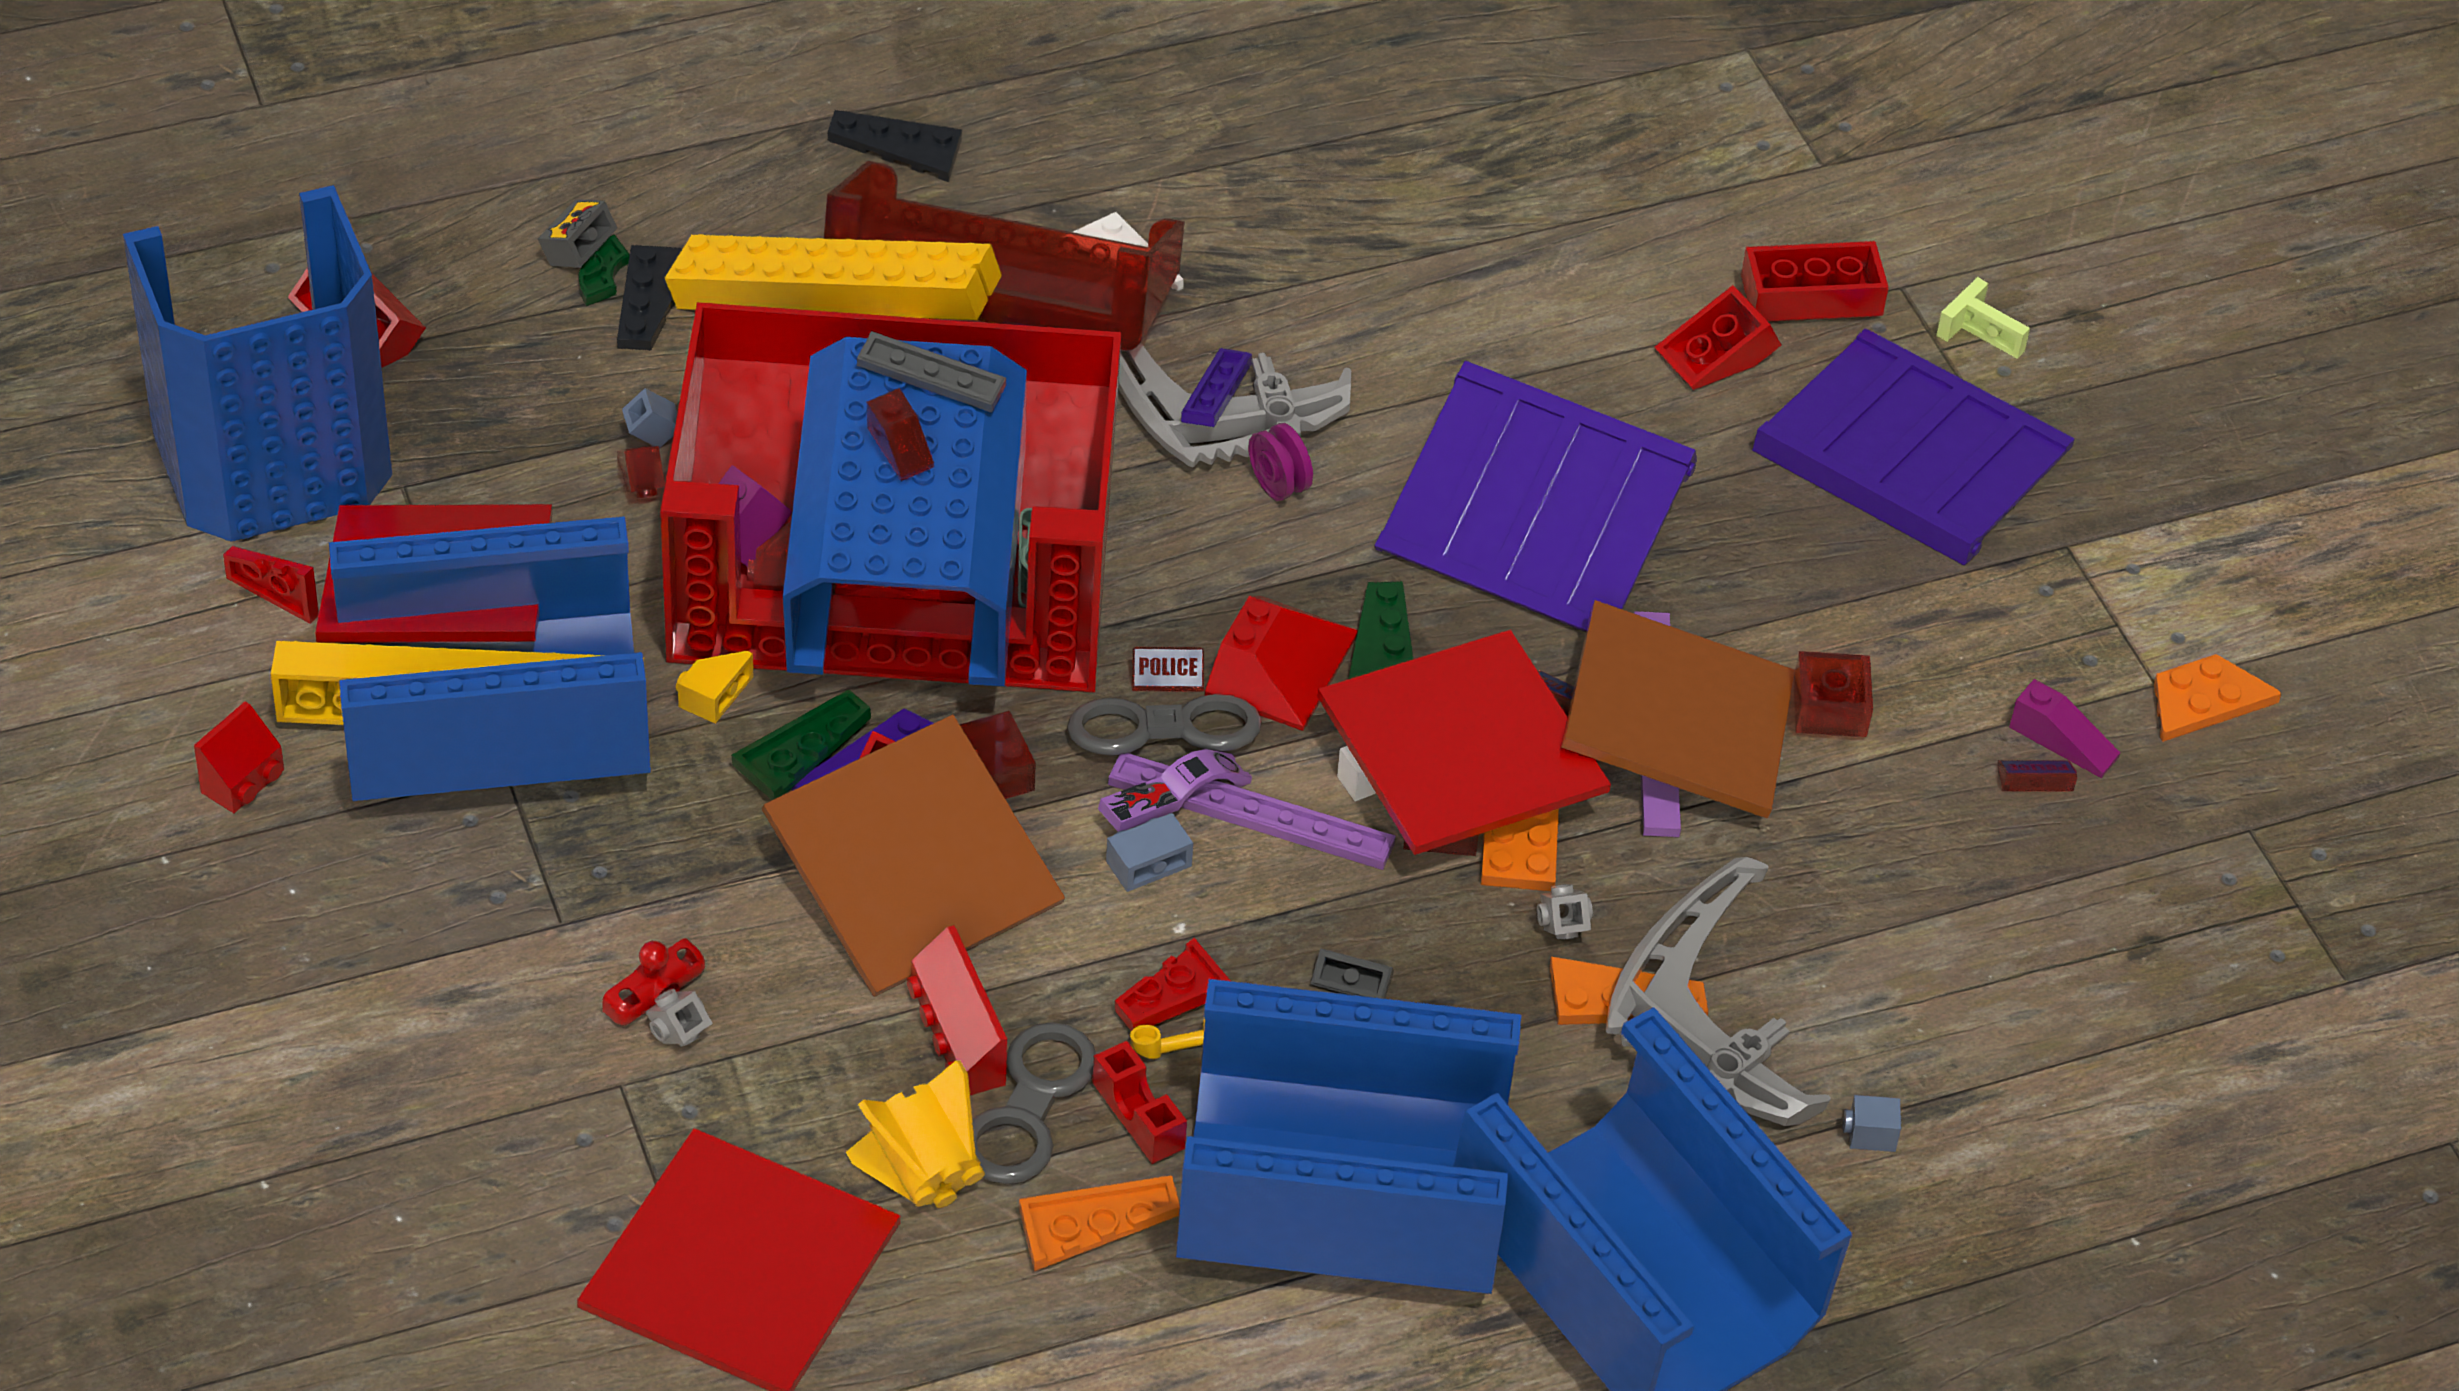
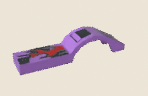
[1098,749,1252,832]

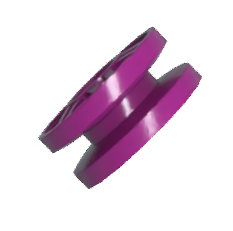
[1248,422,1313,501]

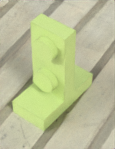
[1936,277,2030,359]

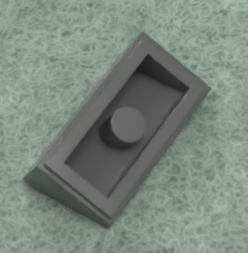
[1311,948,1394,999]

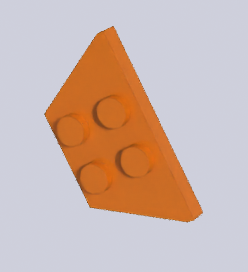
[2154,654,2281,742]

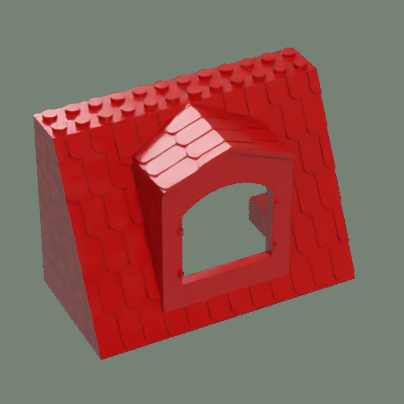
[660,302,1121,692]

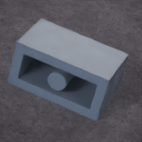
[1106,813,1193,892]

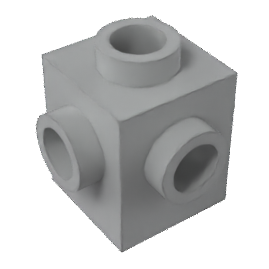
[1537,884,1593,939]
[646,989,713,1046]

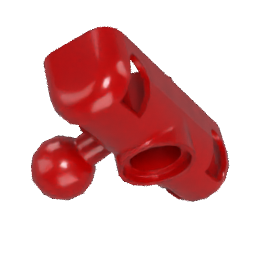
[602,938,706,1025]

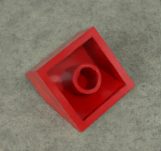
[194,701,284,814]

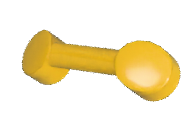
[1130,1018,1205,1059]

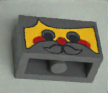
[538,200,617,267]

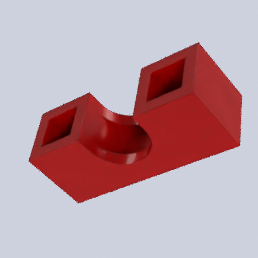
[1093,1040,1187,1164]

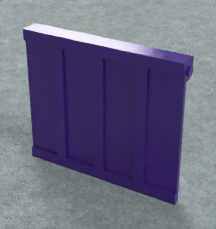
[1752,328,2075,566]
[1374,360,1697,632]

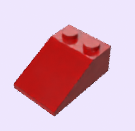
[1654,285,1782,390]

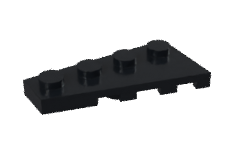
[828,110,962,182]
[617,245,683,350]

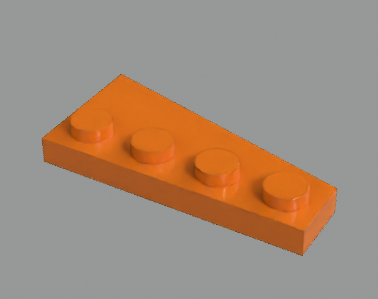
[1550,956,1708,1025]
[1019,1175,1180,1271]

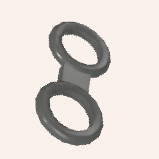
[1067,694,1262,756]
[972,1022,1096,1184]

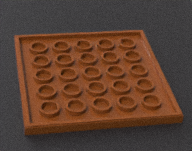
[1562,600,1795,818]
[762,714,1065,997]

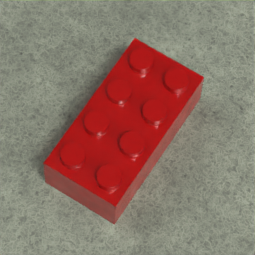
[1741,241,1889,321]

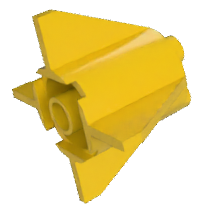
[846,1060,985,1208]

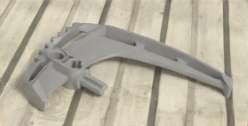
[1089,279,1351,467]
[1606,857,1831,1126]

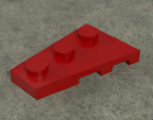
[223,546,319,624]
[1114,938,1231,1031]

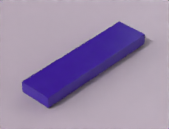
[1181,348,1252,427]

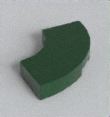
[579,234,630,306]

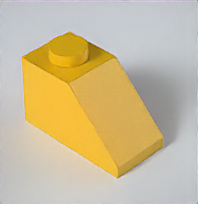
[676,651,754,724]

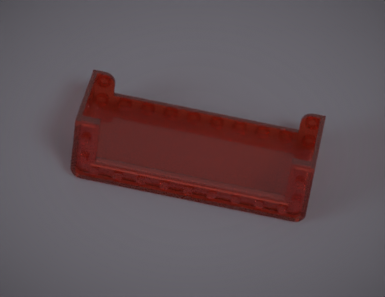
[824,161,1185,350]

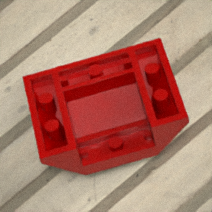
[1205,596,1358,731]

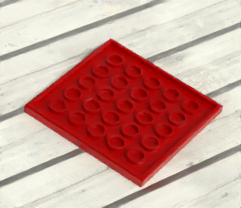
[315,504,553,643]
[1317,629,1611,855]
[577,1128,901,1391]

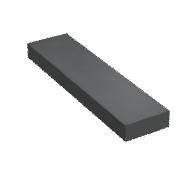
[857,331,1006,412]

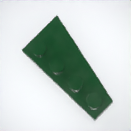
[1348,581,1413,679]
[731,689,871,800]

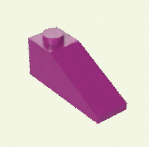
[2009,679,2120,779]

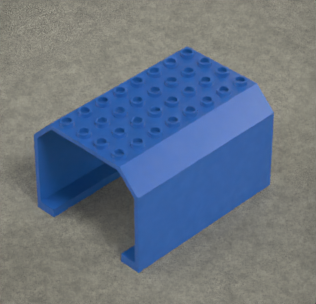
[123,185,392,542]
[783,337,1027,687]
[329,516,651,801]
[1176,979,1521,1294]
[1453,1007,1852,1391]

